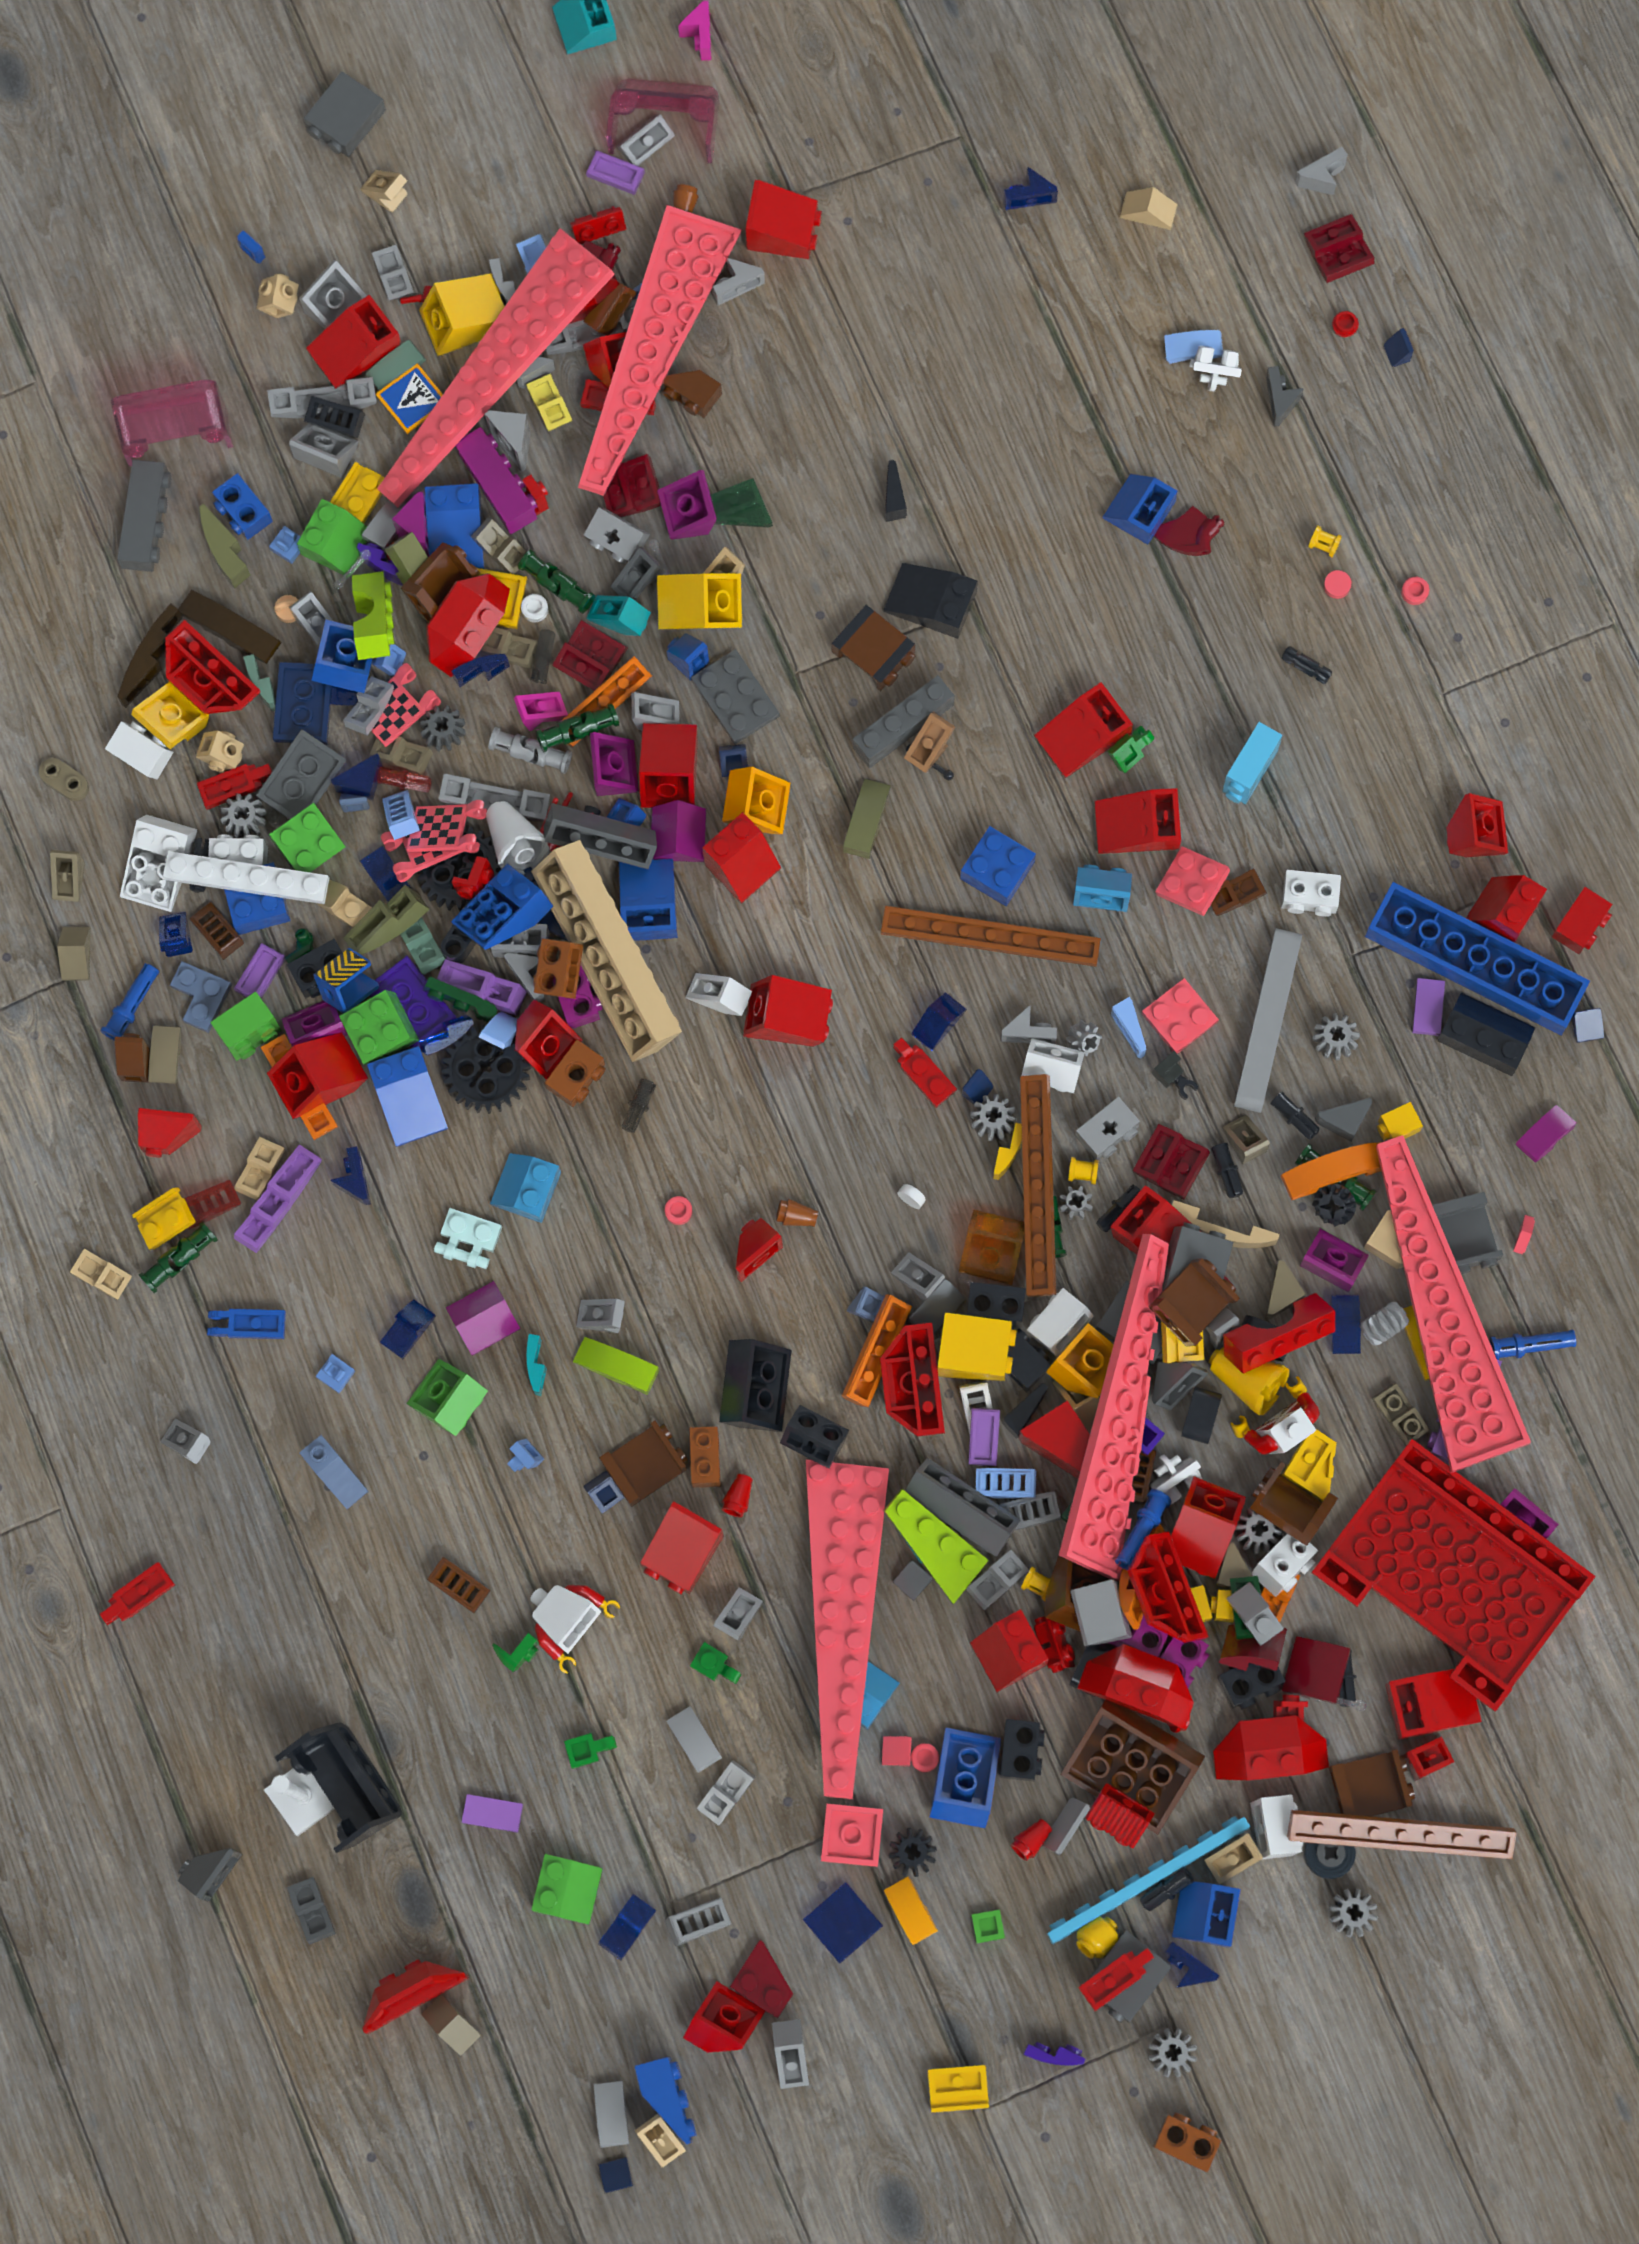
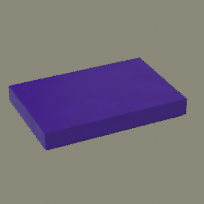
[369,956,457,1049]

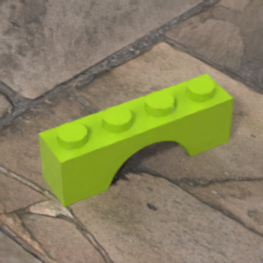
[352,571,395,660]

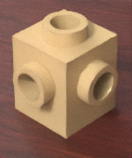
[257,274,299,319]
[196,730,244,772]

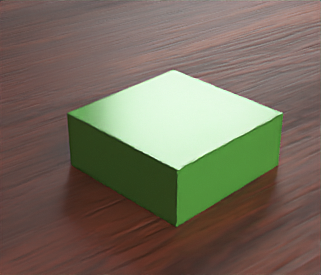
[972,1910,1005,1944]

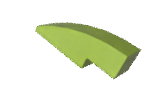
[573,1337,659,1395]

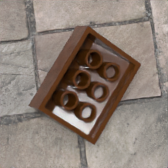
[1061,1700,1205,1835]

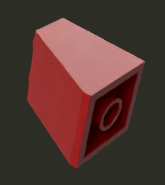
[746,180,822,260]
[639,723,698,808]
[702,812,781,904]
[1466,875,1547,943]
[743,975,833,1047]
[267,1032,368,1119]
[1019,1400,1090,1479]
[1171,1476,1246,1579]
[640,1501,724,1595]
[970,1609,1049,1693]

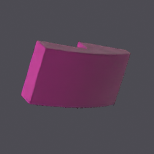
[1515,1105,1577,1163]

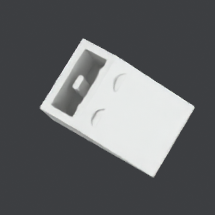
[120,814,197,912]

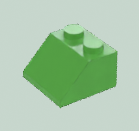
[297,499,368,577]
[407,1359,488,1436]
[531,1854,603,1925]

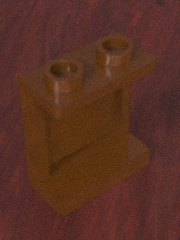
[401,542,480,624]
[1250,1462,1338,1546]

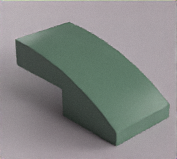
[366,340,427,391]
[243,654,276,712]
[400,917,445,975]

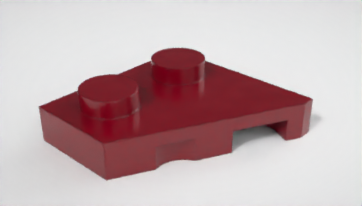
[730,1940,793,2019]

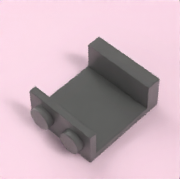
[1432,1192,1503,1275]

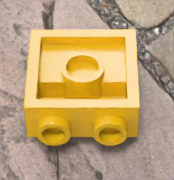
[132,682,209,749]

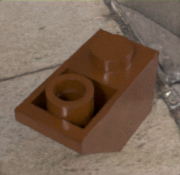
[661,370,722,418]
[115,1033,150,1083]

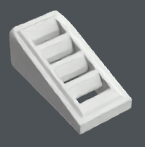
[959,1380,999,1437]

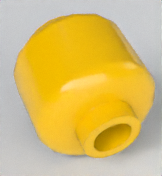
[1076,1916,1119,1959]

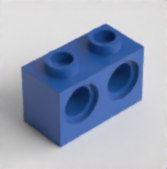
[212,473,273,540]

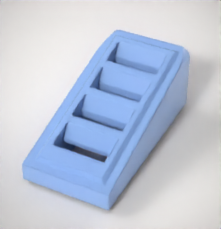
[382,790,420,840]
[1111,997,1146,1058]
[976,1468,1036,1499]

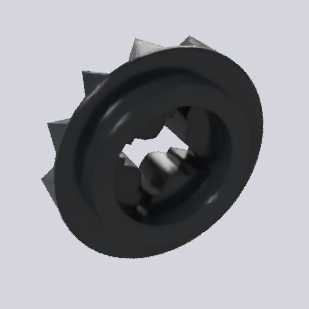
[1312,1183,1356,1227]

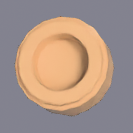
[274,595,298,623]

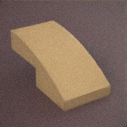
[235,1137,284,1201]
[70,1249,132,1300]

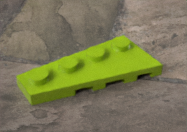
[884,1489,989,1604]

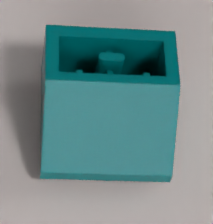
[552,0,617,55]

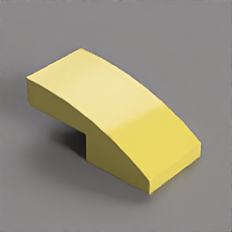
[526,374,572,432]

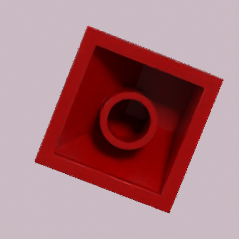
[583,332,627,388]
[1446,793,1508,857]
[515,1000,583,1081]
[138,1108,202,1158]
[735,1218,783,1282]
[683,1981,765,2053]

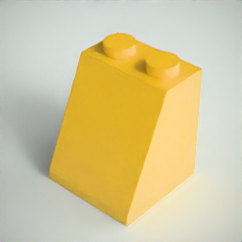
[419,274,505,356]
[657,573,742,629]
[938,1313,1017,1381]

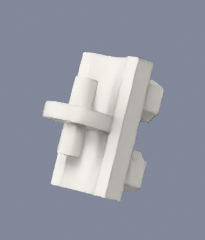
[1190,346,1242,392]
[1149,1454,1203,1505]

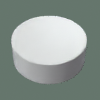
[521,594,548,622]
[897,1184,926,1209]

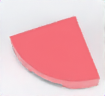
[1513,1215,1535,1255]

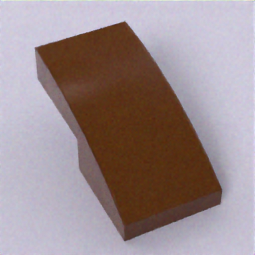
[1211,868,1267,916]

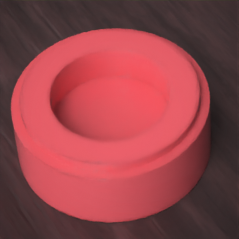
[1324,570,1352,599]
[1401,577,1429,605]
[665,1196,692,1225]
[911,1743,939,1773]

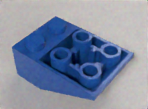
[619,859,678,941]
[451,863,553,950]
[634,2057,697,2144]

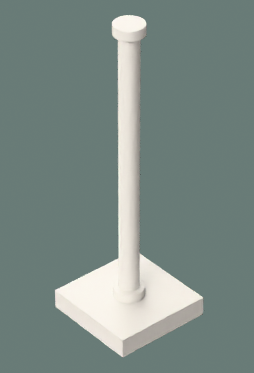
[264,1769,334,1836]

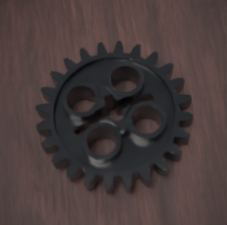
[417,827,501,912]
[442,1025,531,1114]

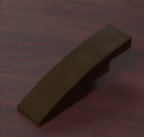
[178,590,282,664]
[117,603,183,708]

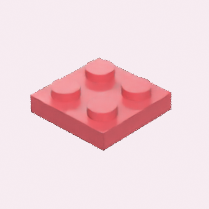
[1155,846,1230,916]
[1141,978,1219,1054]
[821,1804,883,1867]

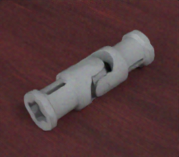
[488,727,573,774]

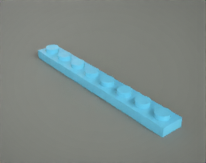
[1047,1816,1250,1945]

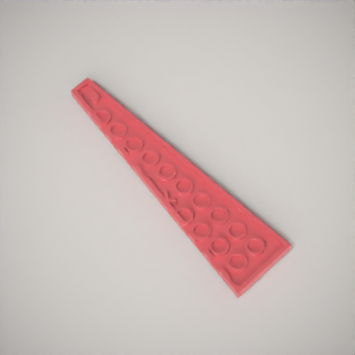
[578,205,742,496]
[377,228,615,508]
[1376,1135,1531,1473]
[806,1460,889,1799]

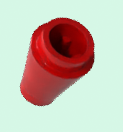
[721,1474,753,1518]
[1011,1819,1052,1861]

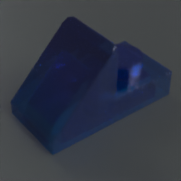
[1004,167,1058,210]
[159,912,193,957]
[330,1146,371,1205]
[380,1299,436,1360]
[1165,1942,1220,1988]

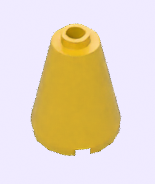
[1209,1347,1289,1416]

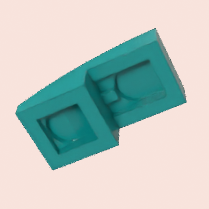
[526,1334,547,1396]

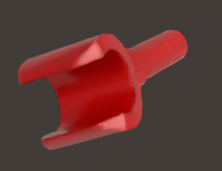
[400,286,433,304]

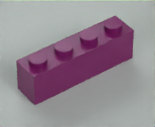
[455,427,538,535]

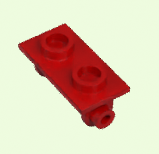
[570,206,627,244]
[1034,1616,1076,1674]

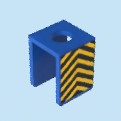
[314,948,379,1014]

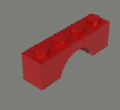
[1223,1293,1335,1374]

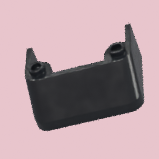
[275,1722,402,1853]

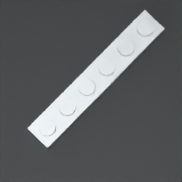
[163,851,330,904]

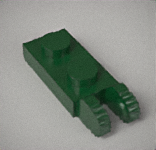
[423,977,498,1022]

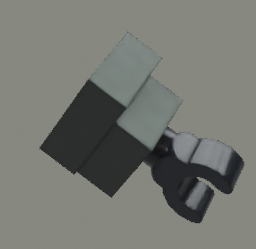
[1152,1051,1198,1100]

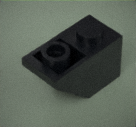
[1008,1327,1051,1393]

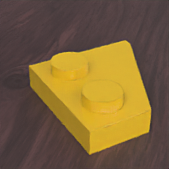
[1281,1429,1336,1502]

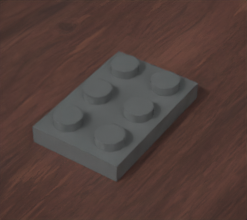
[691,649,780,744]
[256,729,347,819]

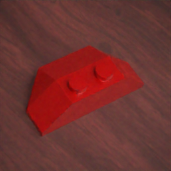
[426,573,510,677]
[165,620,261,714]
[880,1323,945,1437]
[1128,1532,1209,1643]
[1077,1644,1194,1730]
[1213,1715,1329,1781]
[362,1959,469,2034]

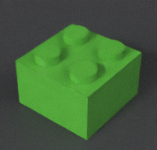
[268,803,345,873]
[339,990,419,1065]
[210,991,282,1061]

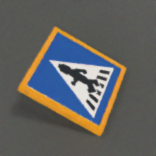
[375,363,443,434]

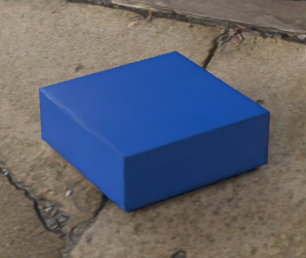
[237,230,265,264]

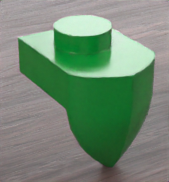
[492,1633,539,1673]

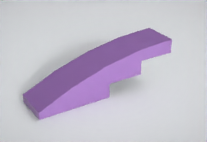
[234,1145,322,1253]

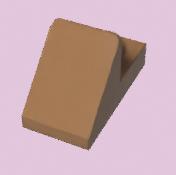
[904,712,955,773]

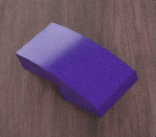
[357,543,403,586]
[1023,2042,1086,2066]

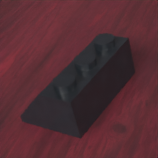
[1438,993,1536,1076]
[719,1339,792,1432]

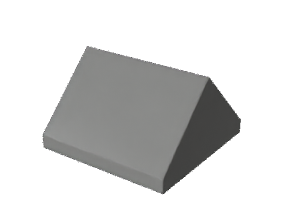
[299,260,367,329]
[485,410,531,472]
[289,423,359,478]
[1071,1579,1132,1646]

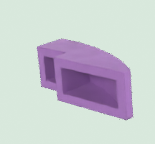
[437,959,527,1016]

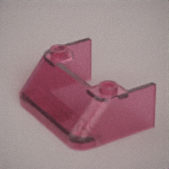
[606,79,719,163]
[111,380,233,467]

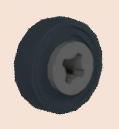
[1304,1842,1356,1879]

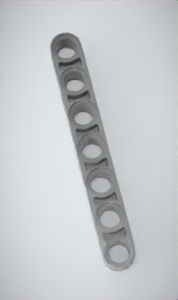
[1234,928,1302,1113]

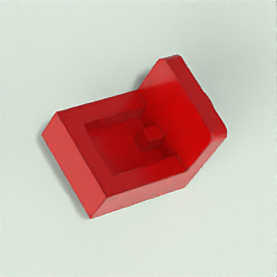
[522,474,549,515]
[452,856,494,899]
[1273,1695,1308,1721]

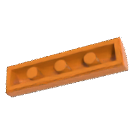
[563,656,652,748]
[842,1294,912,1408]

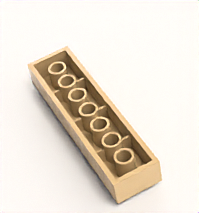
[531,840,682,1062]

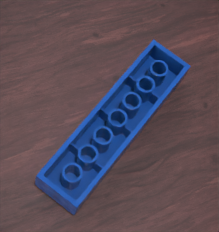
[1365,882,1590,1036]

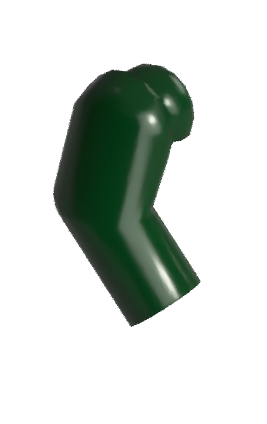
[284,928,314,964]

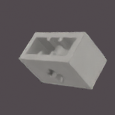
[584,507,650,564]
[491,924,550,958]
[1075,1097,1140,1160]

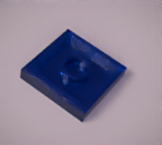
[803,1882,883,1964]

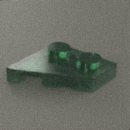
[710,478,773,528]

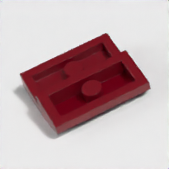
[1304,214,1375,283]
[603,454,661,517]
[552,620,628,691]
[1132,1124,1210,1200]
[1219,1624,1287,1671]
[1282,1636,1351,1705]

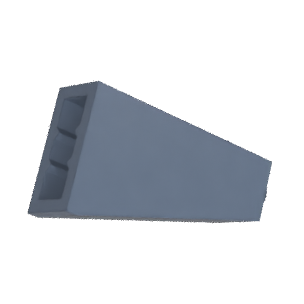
[299,1435,369,1509]

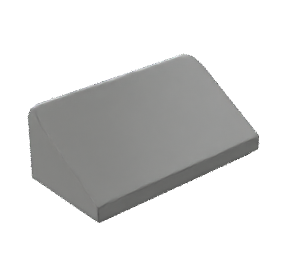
[616,114,675,166]
[1042,1798,1090,1856]

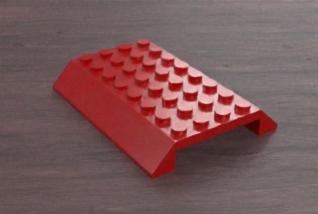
[1311,1439,1596,1712]

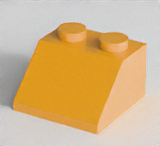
[722,767,791,835]
[1046,1323,1114,1399]

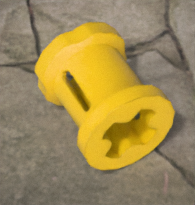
[1308,526,1342,558]
[1068,1157,1099,1185]
[1021,1567,1050,1602]

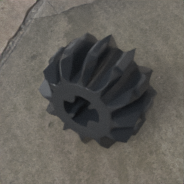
[889,1828,937,1877]

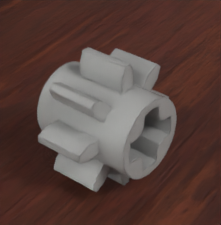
[1066,1020,1102,1056]
[1059,1186,1093,1220]

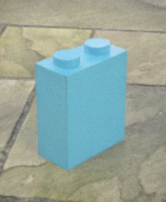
[1222,722,1282,805]

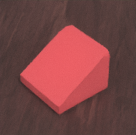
[882,1736,912,1767]

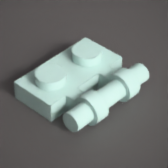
[434,1208,502,1269]

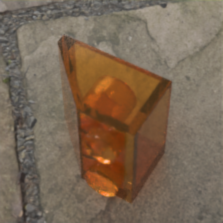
[958,1210,1025,1285]

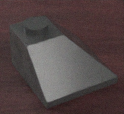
[177,1848,243,1902]

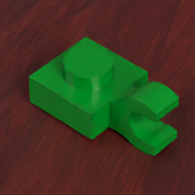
[1107,726,1155,773]
[690,1642,742,1684]
[564,1733,617,1769]

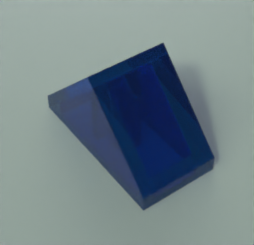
[331,753,383,801]
[911,992,967,1051]

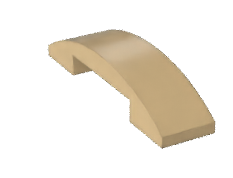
[1172,1200,1280,1248]

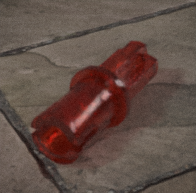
[377,766,432,793]

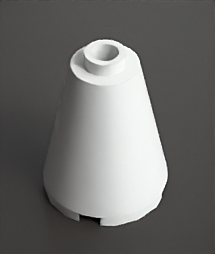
[486,801,549,874]

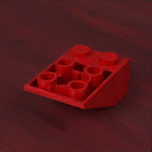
[306,294,401,389]
[1034,682,1133,778]
[1094,788,1181,854]
[1111,1185,1201,1255]
[1385,1669,1482,1740]

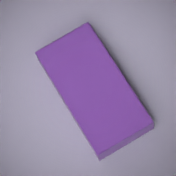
[586,150,645,195]
[234,943,285,999]
[1412,978,1445,1036]
[968,1408,1000,1466]
[462,1794,523,1833]

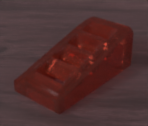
[184,1180,241,1230]

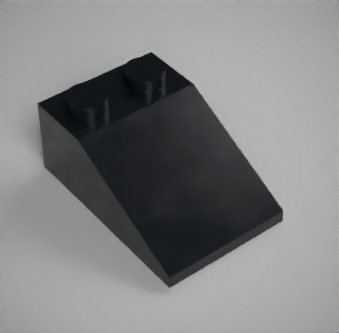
[883,563,978,639]

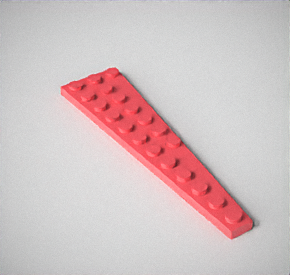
[1059,1234,1169,1582]

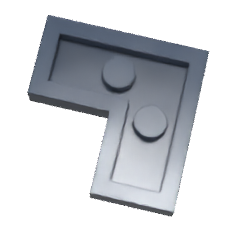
[170,961,232,1033]

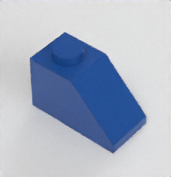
[667,633,709,681]

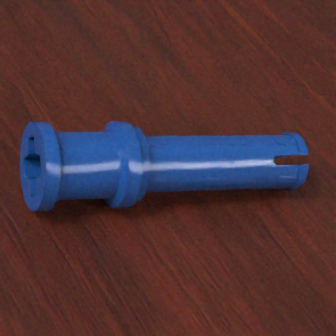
[100,963,160,1041]
[1489,1330,1576,1360]
[1115,1489,1172,1570]

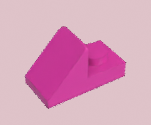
[678,0,711,61]
[514,692,568,731]

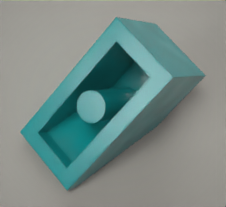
[586,595,651,636]

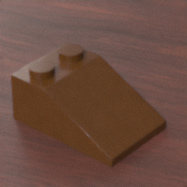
[1045,1555,1111,1632]

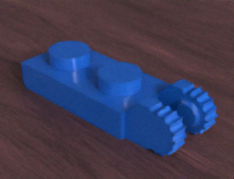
[207,1309,286,1339]

